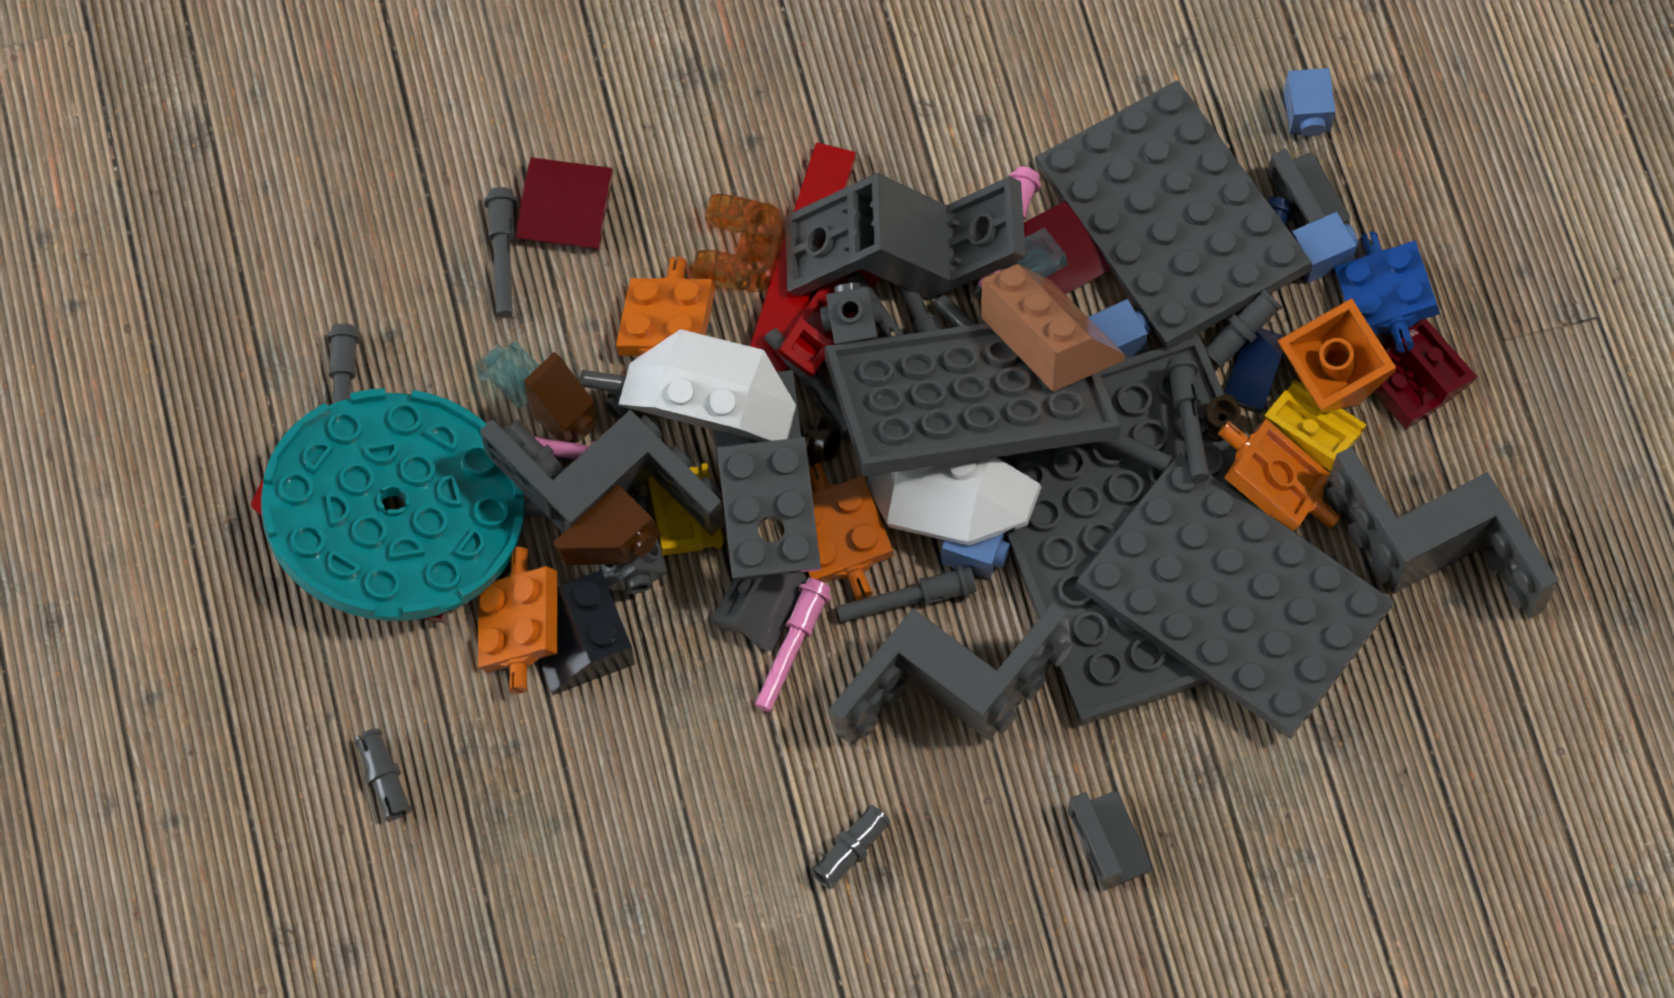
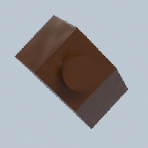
[524,352,597,443]
[553,484,661,565]

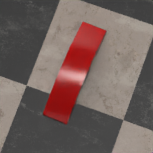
[777,269,881,378]

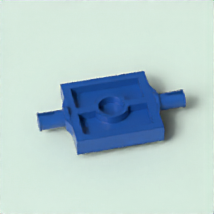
[1334,231,1440,352]

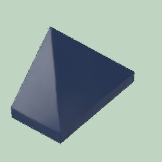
[1224,328,1284,413]

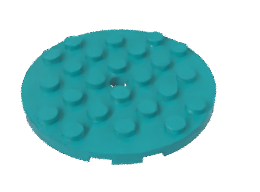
[261,388,524,621]

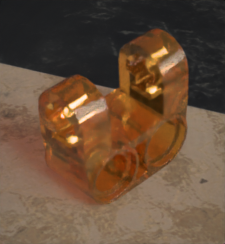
[691,194,783,292]

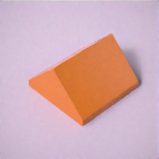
[1277,298,1396,413]

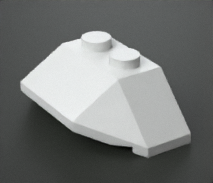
[618,329,797,442]
[866,457,1041,546]

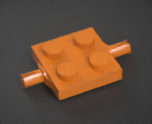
[616,256,715,356]
[1217,419,1341,531]
[808,463,895,600]
[478,547,557,694]

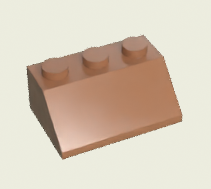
[980,264,1125,392]

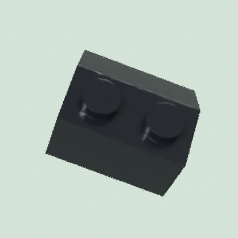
[538,570,635,695]

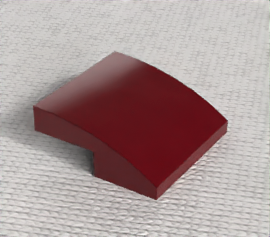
[516,157,614,250]
[1006,201,1111,295]
[1373,319,1478,430]

